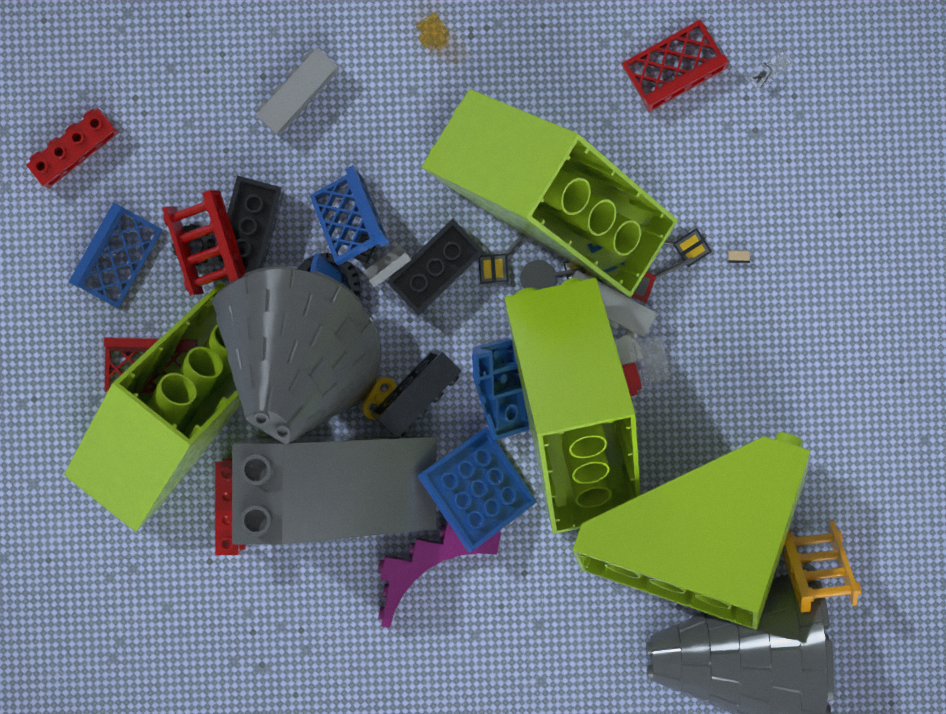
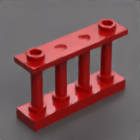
[162,190,246,296]
[215,458,246,555]

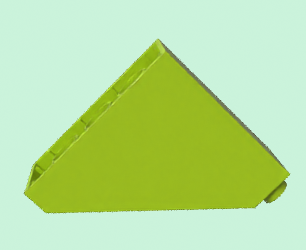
[421,89,678,298]
[504,277,641,534]
[64,282,242,532]
[572,432,811,630]

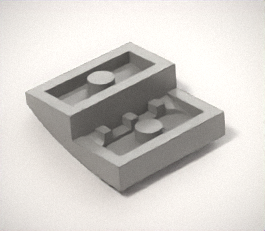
[363,244,411,288]

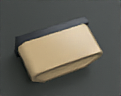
[727,251,750,263]

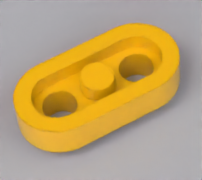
[361,376,397,420]

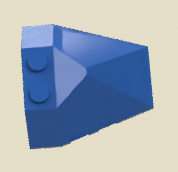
[472,338,530,440]

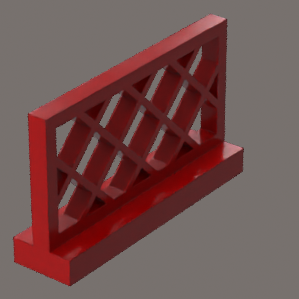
[621,19,729,113]
[104,337,197,393]

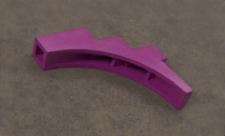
[377,522,501,628]

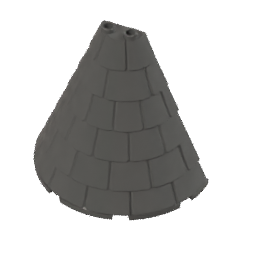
[211,266,381,444]
[646,564,834,714]

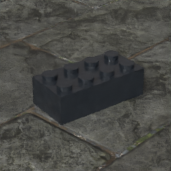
[214,175,285,273]
[387,218,485,316]
[370,349,461,438]

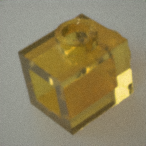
[416,12,450,52]

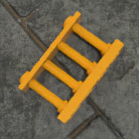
[782,521,861,613]

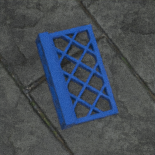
[310,165,390,266]
[69,202,163,308]

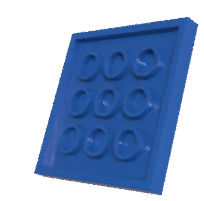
[417,427,537,553]

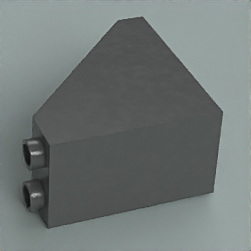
[232,436,437,545]

